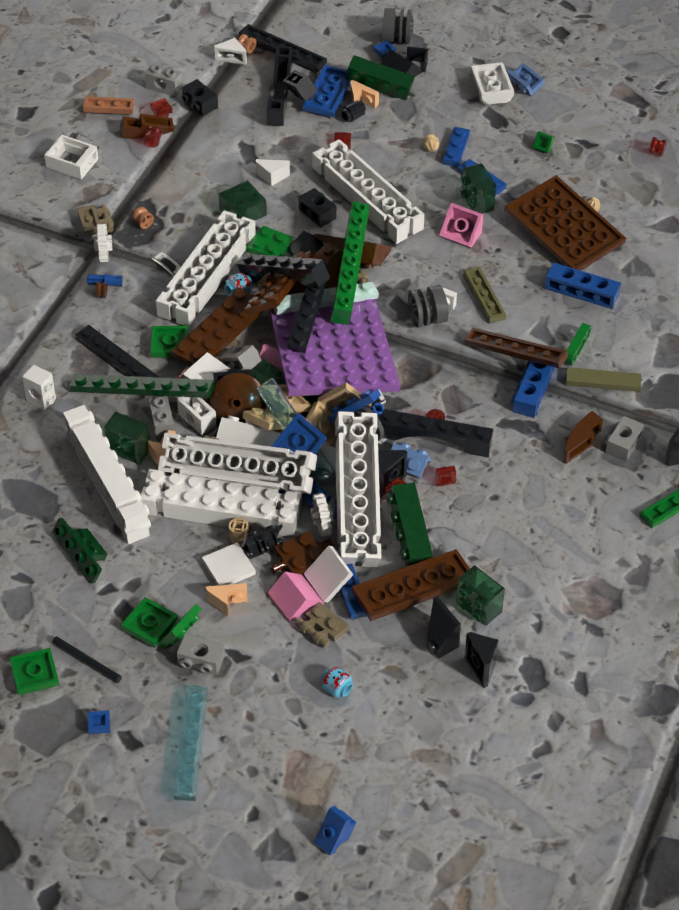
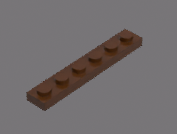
[464,328,568,368]

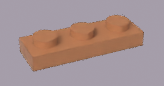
[83,96,135,115]

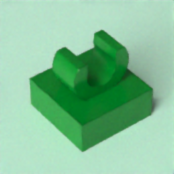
[533,131,555,153]

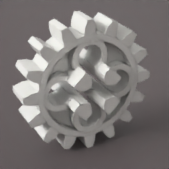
[94,224,113,262]
[310,493,334,537]

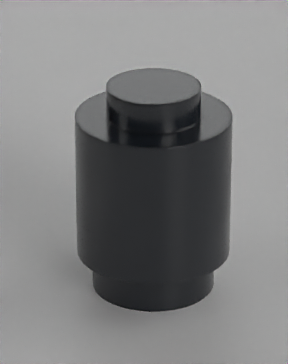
[341,100,366,122]

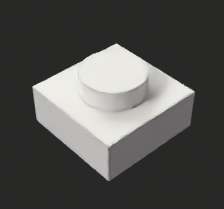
[442,287,457,310]

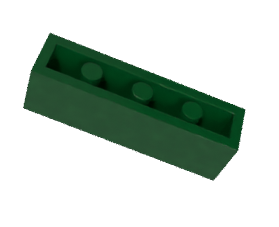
[345,55,415,100]
[387,482,433,566]

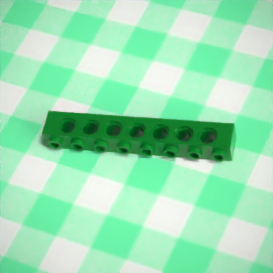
[330,201,370,325]

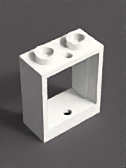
[44,135,98,180]

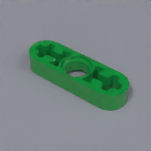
[564,323,592,365]

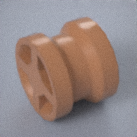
[238,34,256,54]
[132,207,154,229]

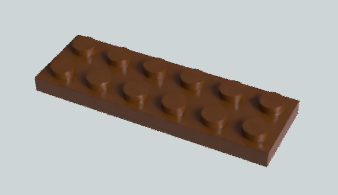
[244,251,313,316]
[171,288,265,366]
[351,549,476,622]

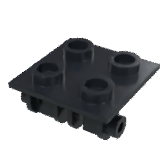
[241,524,283,559]

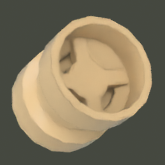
[229,518,249,545]

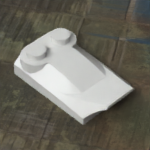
[471,62,514,105]

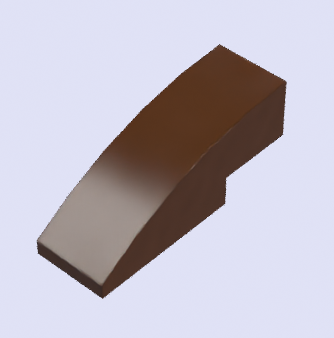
[119,114,175,138]
[563,411,603,464]

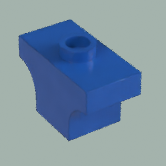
[314,806,357,855]

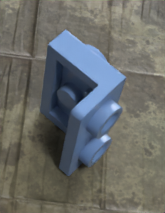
[507,63,545,96]
[391,442,432,479]

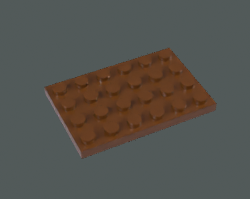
[504,175,626,271]

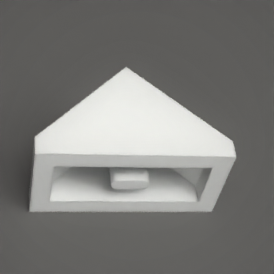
[214,38,247,65]
[256,159,290,186]

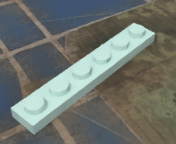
[274,282,379,315]

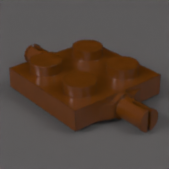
[270,531,333,576]

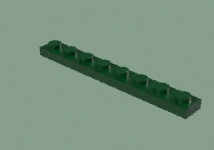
[69,374,215,398]

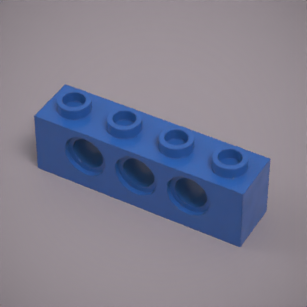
[545,262,621,309]
[511,361,555,418]

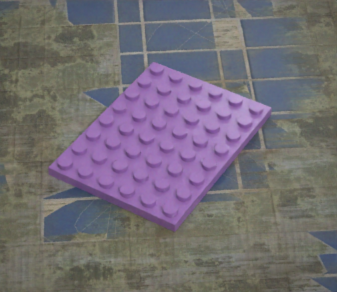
[268,299,400,396]

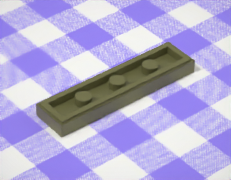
[463,267,506,324]
[566,367,641,392]

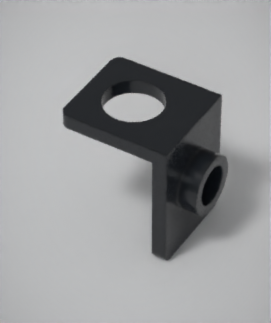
[406,46,429,72]

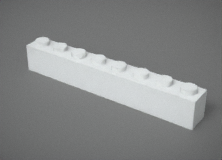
[216,415,336,472]

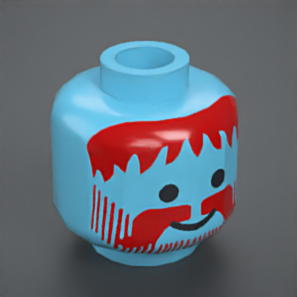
[225,272,252,296]
[321,667,353,698]

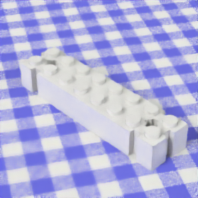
[312,139,424,244]
[156,210,256,327]
[63,405,151,544]
[335,412,381,567]
[158,433,317,494]
[141,469,302,538]

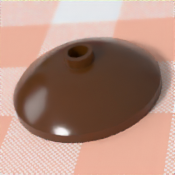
[210,373,267,423]

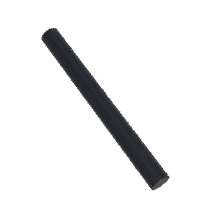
[52,636,122,683]

